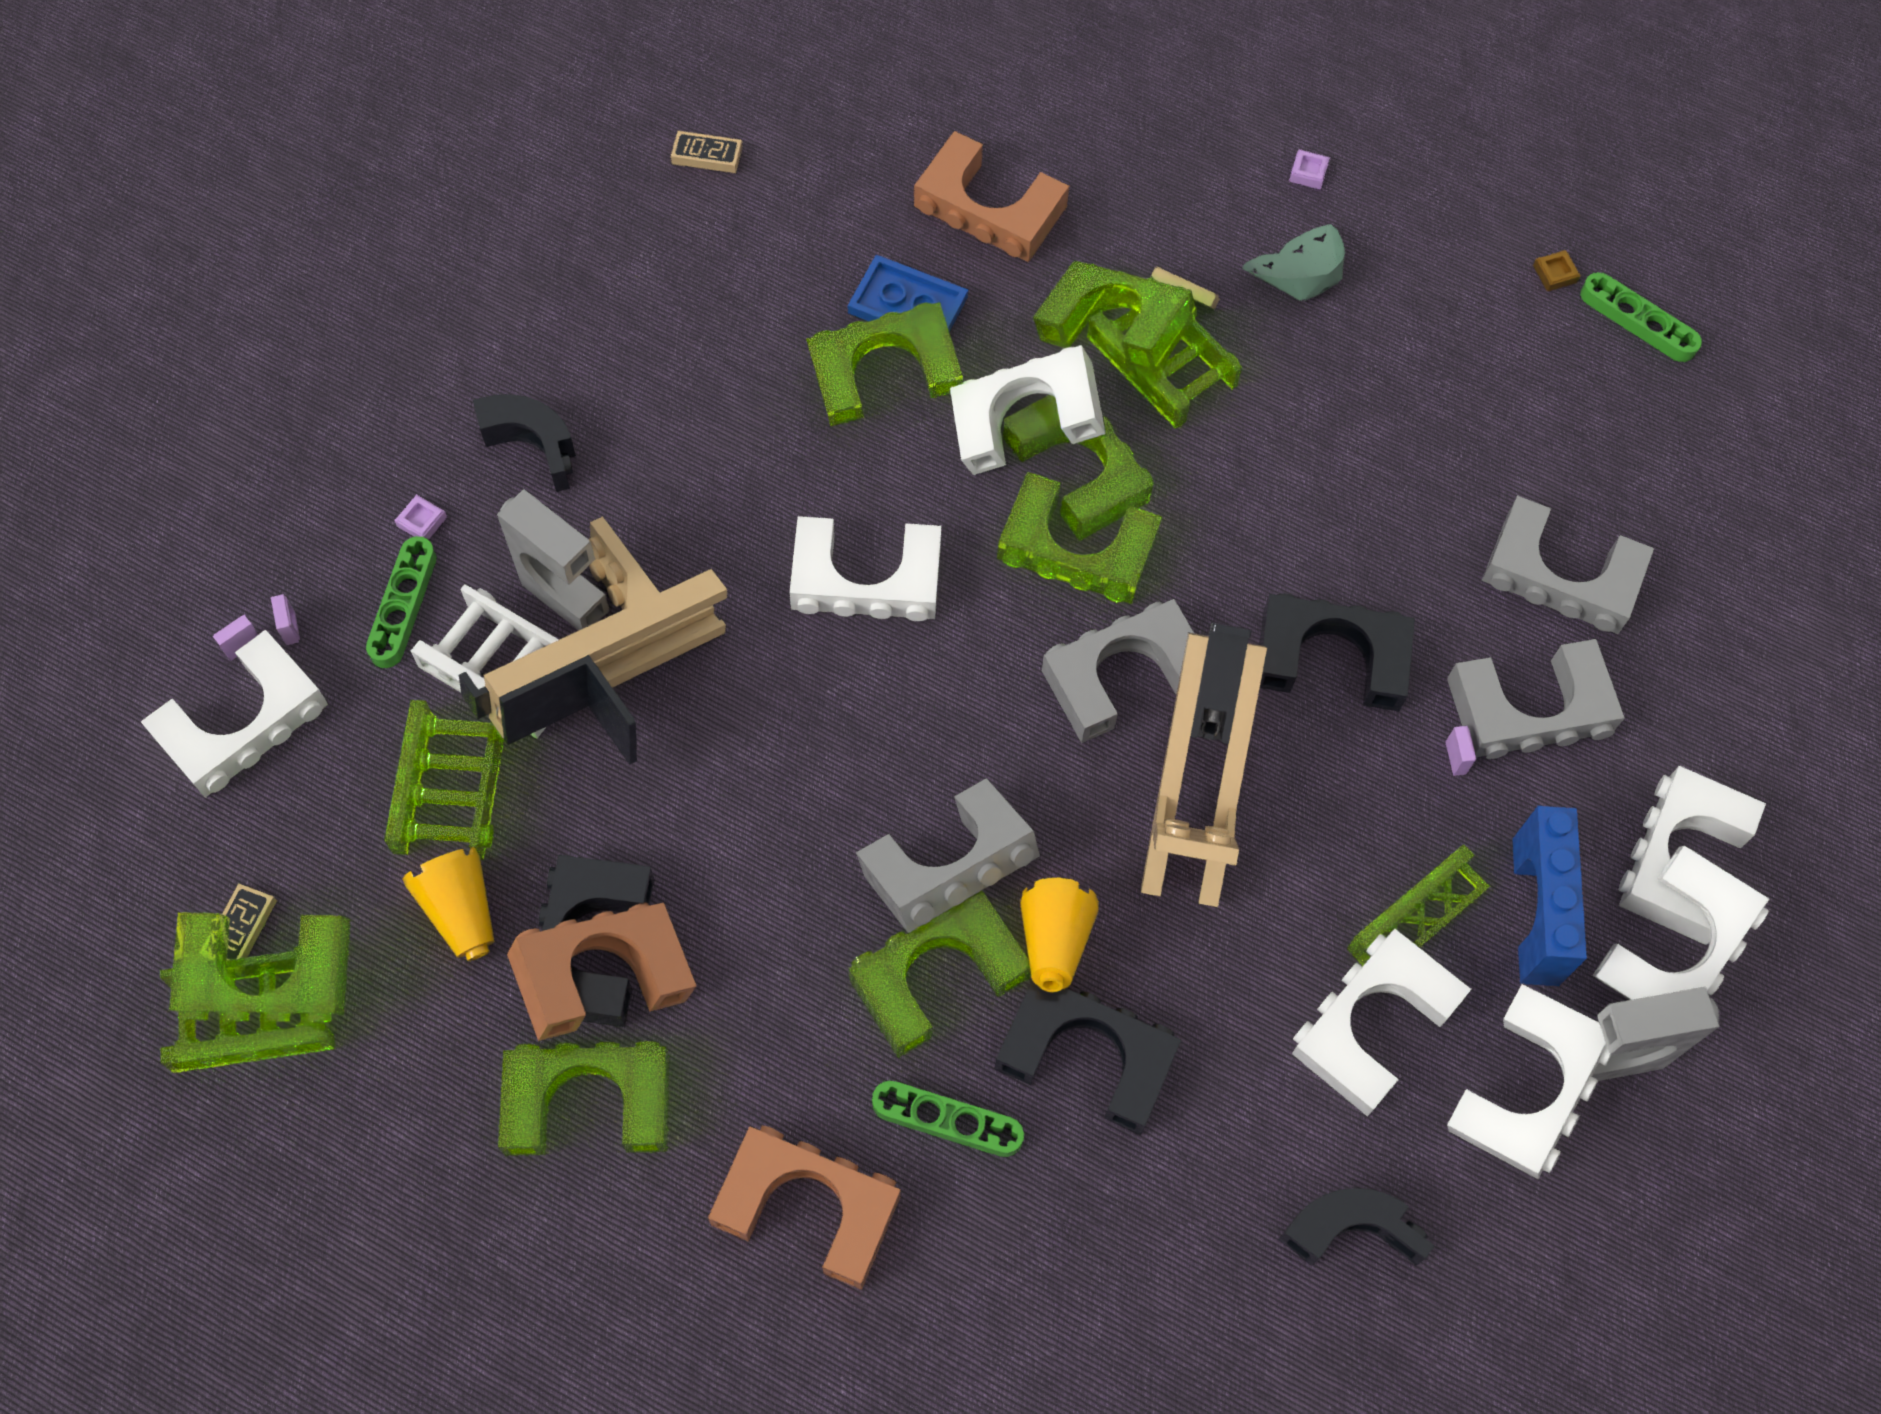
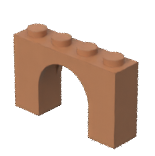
[914,131,1069,262]
[507,903,696,1041]
[708,1126,900,1290]

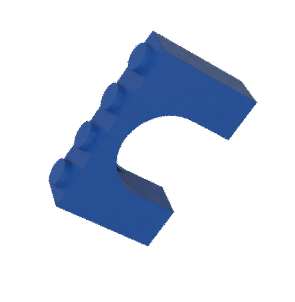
[1512,806,1587,986]

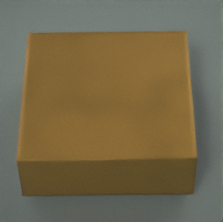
[1533,250,1581,292]

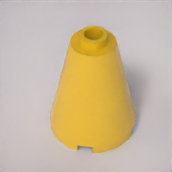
[403,847,494,961]
[1020,877,1099,992]

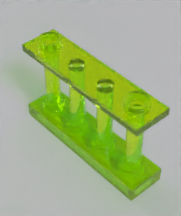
[1087,276,1242,429]
[384,700,505,860]
[160,944,335,1073]

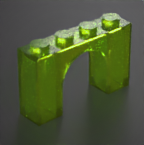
[1033,260,1197,373]
[806,302,963,427]
[1003,395,1153,541]
[997,472,1163,604]
[848,890,1031,1058]
[169,912,351,1023]
[498,1041,670,1156]

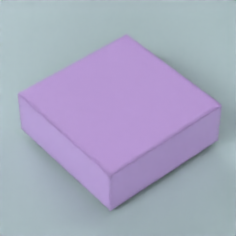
[1289,149,1330,190]
[394,494,447,540]
[271,594,300,645]
[213,615,258,661]
[1446,726,1476,776]

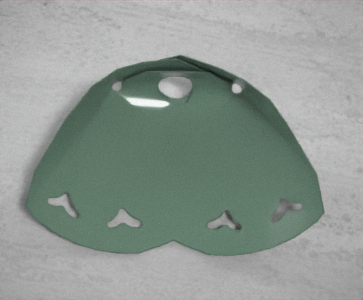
[1242,224,1345,301]

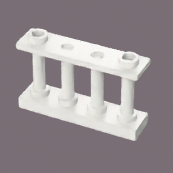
[411,584,559,739]

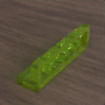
[1347,844,1490,966]

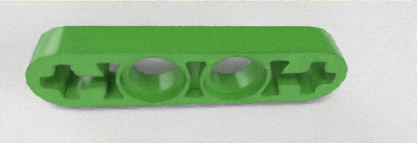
[1580,272,1702,362]
[366,536,437,668]
[872,1081,1024,1157]

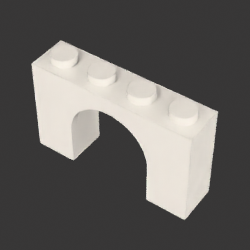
[950,345,1106,475]
[790,516,941,621]
[141,630,328,798]
[1618,766,1766,945]
[1592,846,1769,1000]
[1292,929,1471,1116]
[1447,984,1612,1179]

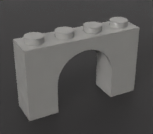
[497,489,610,631]
[1482,496,1654,634]
[1041,599,1194,743]
[1447,639,1625,759]
[856,778,1040,933]
[1592,986,1720,1081]

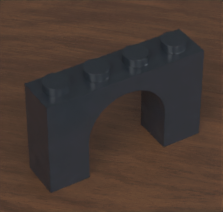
[1259,593,1415,711]
[522,854,655,1027]
[994,980,1182,1135]

